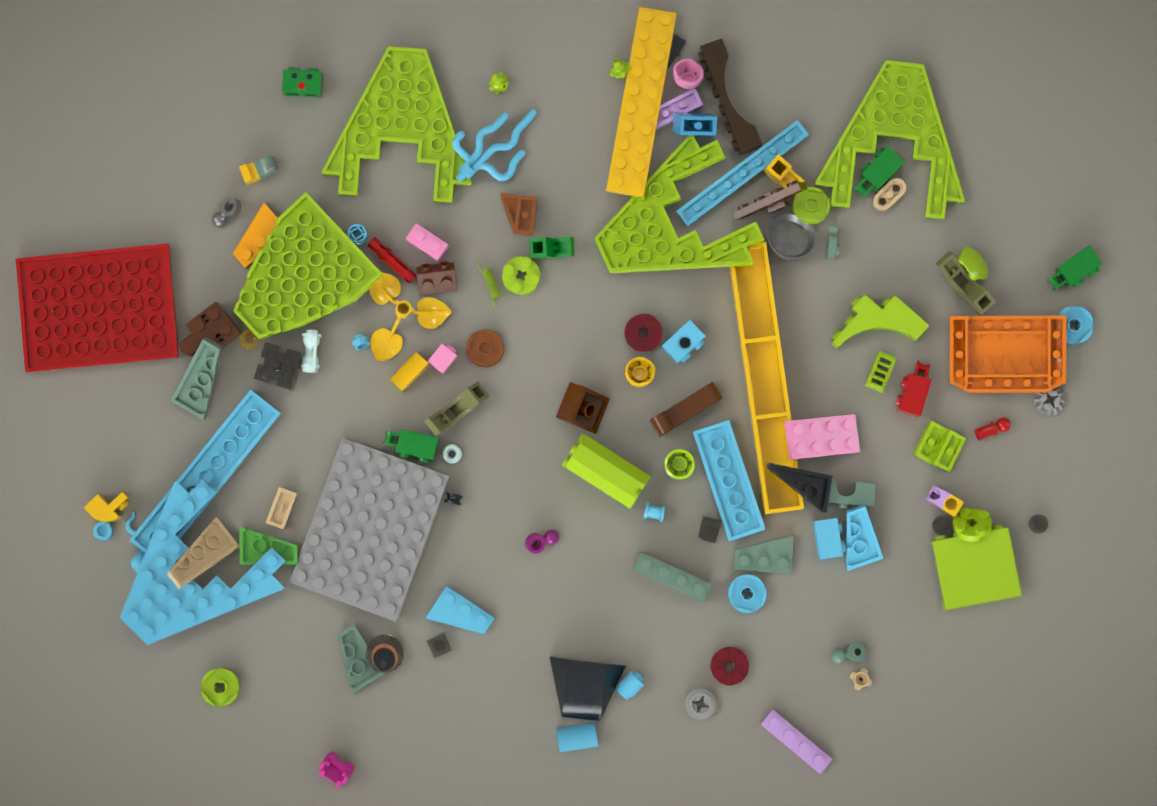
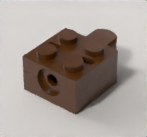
[180,302,242,356]

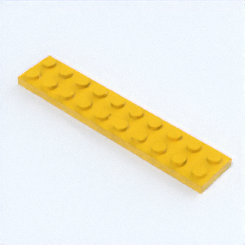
[606,7,677,198]

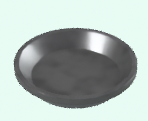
[766,212,817,260]

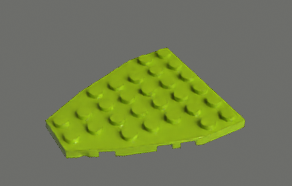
[233,192,383,340]

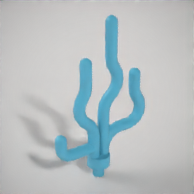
[452,109,537,182]

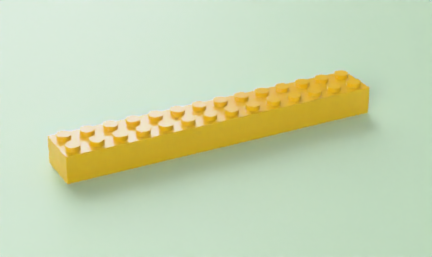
[729,242,804,515]

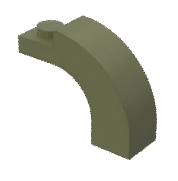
[935,251,996,315]
[424,381,489,436]

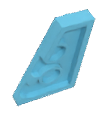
[846,504,884,571]
[426,586,494,634]

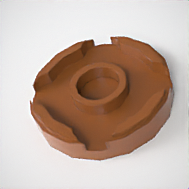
[466,329,504,368]

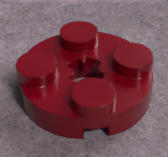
[624,314,663,352]
[710,647,749,686]

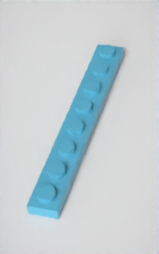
[676,120,809,227]

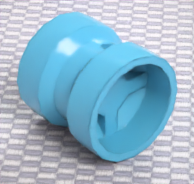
[348,224,368,245]

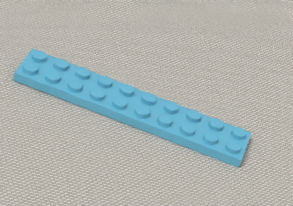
[129,390,281,553]

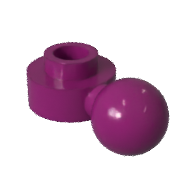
[525,530,559,554]

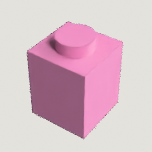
[428,344,458,375]

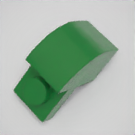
[529,237,575,259]

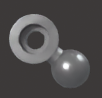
[212,197,241,227]

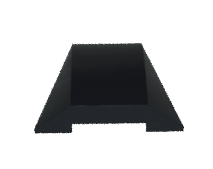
[550,657,626,721]

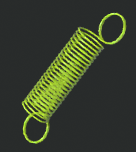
[477,262,501,309]

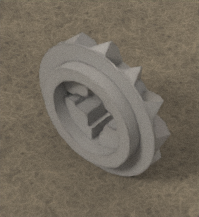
[1034,387,1065,416]
[685,689,716,720]

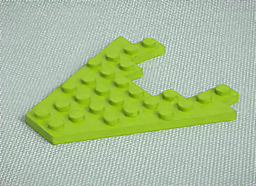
[322,46,472,203]

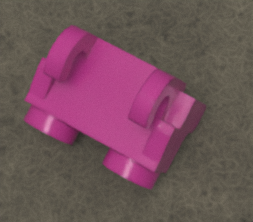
[318,752,355,788]

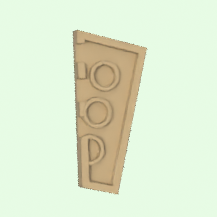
[167,517,240,589]

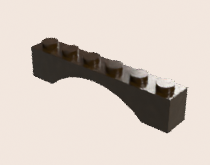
[698,38,762,155]

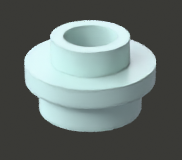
[443,444,462,464]

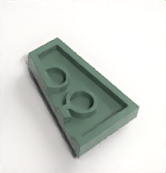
[733,536,794,574]
[338,625,385,694]

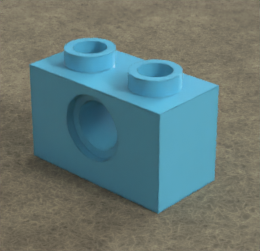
[661,320,706,364]

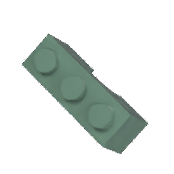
[828,480,876,510]

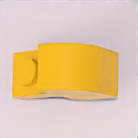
[764,154,805,189]
[83,492,130,522]

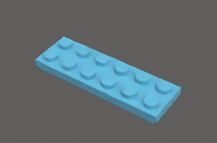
[692,420,766,541]

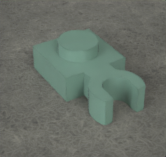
[826,225,840,260]

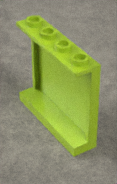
[930,524,1022,610]

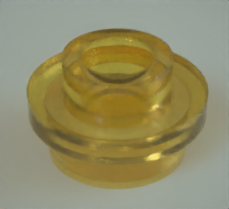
[240,330,259,349]

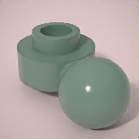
[831,642,867,664]

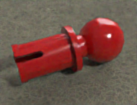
[974,417,1011,441]

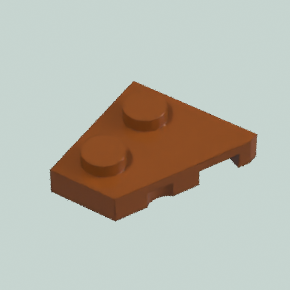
[500,193,537,236]

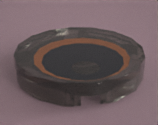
[365,634,404,673]

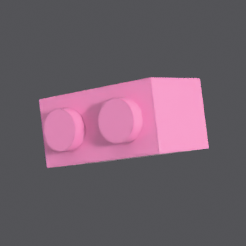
[406,223,449,263]

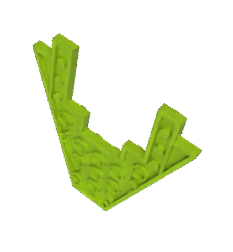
[815,60,965,220]
[594,135,764,273]

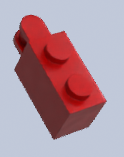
[895,360,932,417]

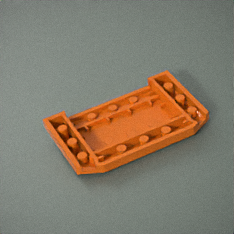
[949,315,1066,393]

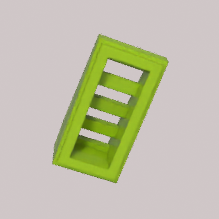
[864,350,897,393]

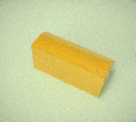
[390,352,430,392]

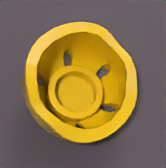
[625,357,655,388]

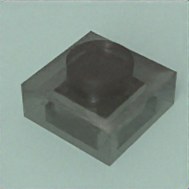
[427,633,452,658]

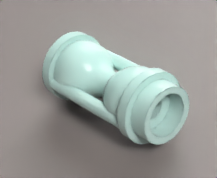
[301,330,321,373]

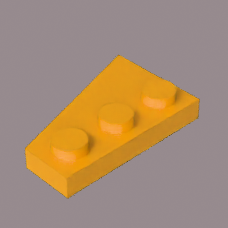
[233,203,278,269]

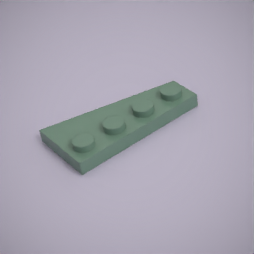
[170,337,222,420]

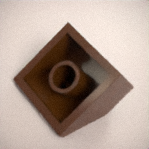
[556,382,610,434]

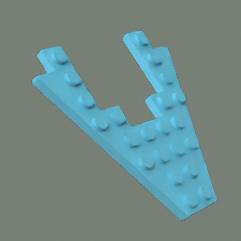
[120,480,285,645]

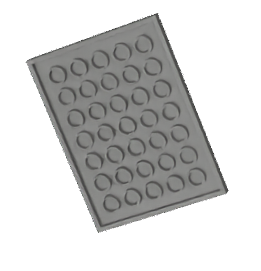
[289,438,450,622]

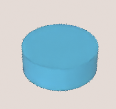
[93,521,113,540]

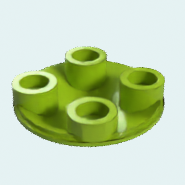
[957,246,989,281]

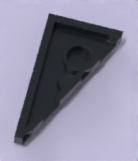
[767,463,833,513]

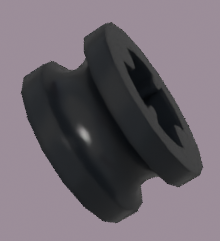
[444,492,463,506]

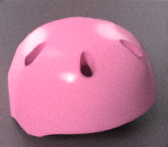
[673,58,704,89]

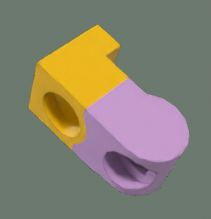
[925,485,964,518]

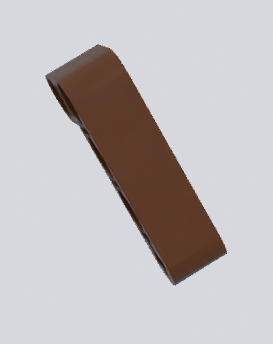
[649,382,723,437]

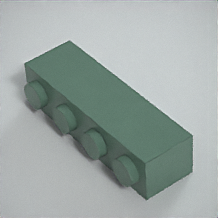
[632,552,711,602]

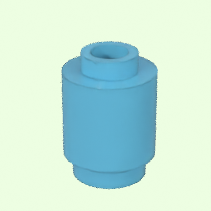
[616,671,645,700]

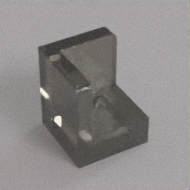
[697,516,722,543]

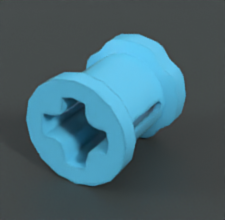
[643,502,666,522]

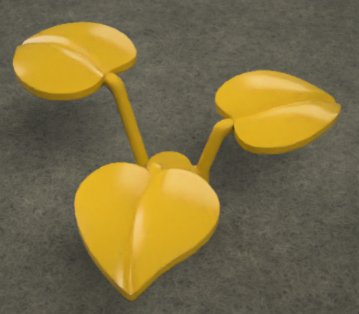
[369,272,451,361]

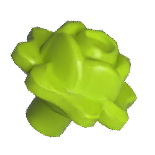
[609,59,631,78]
[489,72,509,94]

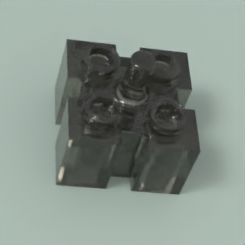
[254,342,304,391]

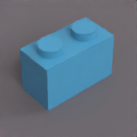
[673,113,717,136]

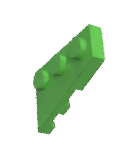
[239,526,298,565]

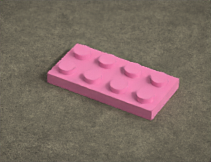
[784,414,860,460]

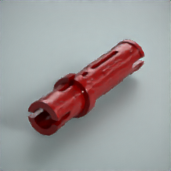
[367,237,417,284]

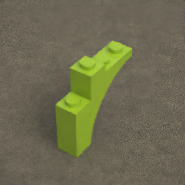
[831,294,929,349]

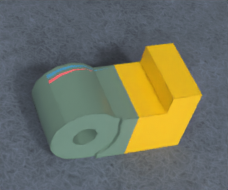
[239,156,279,185]

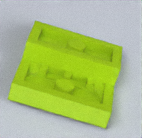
[912,420,966,473]

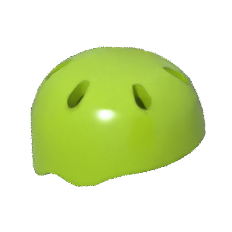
[665,448,695,480]

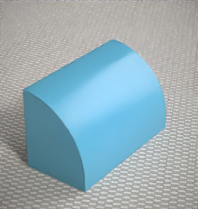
[556,722,598,752]

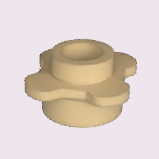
[850,668,872,690]

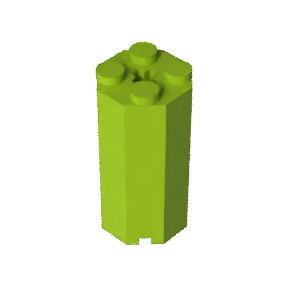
[562,433,651,509]

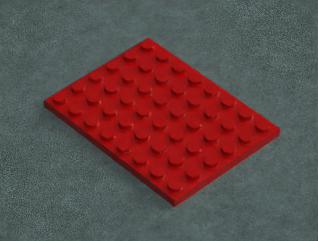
[15,243,179,373]

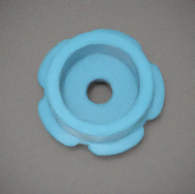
[352,334,370,350]

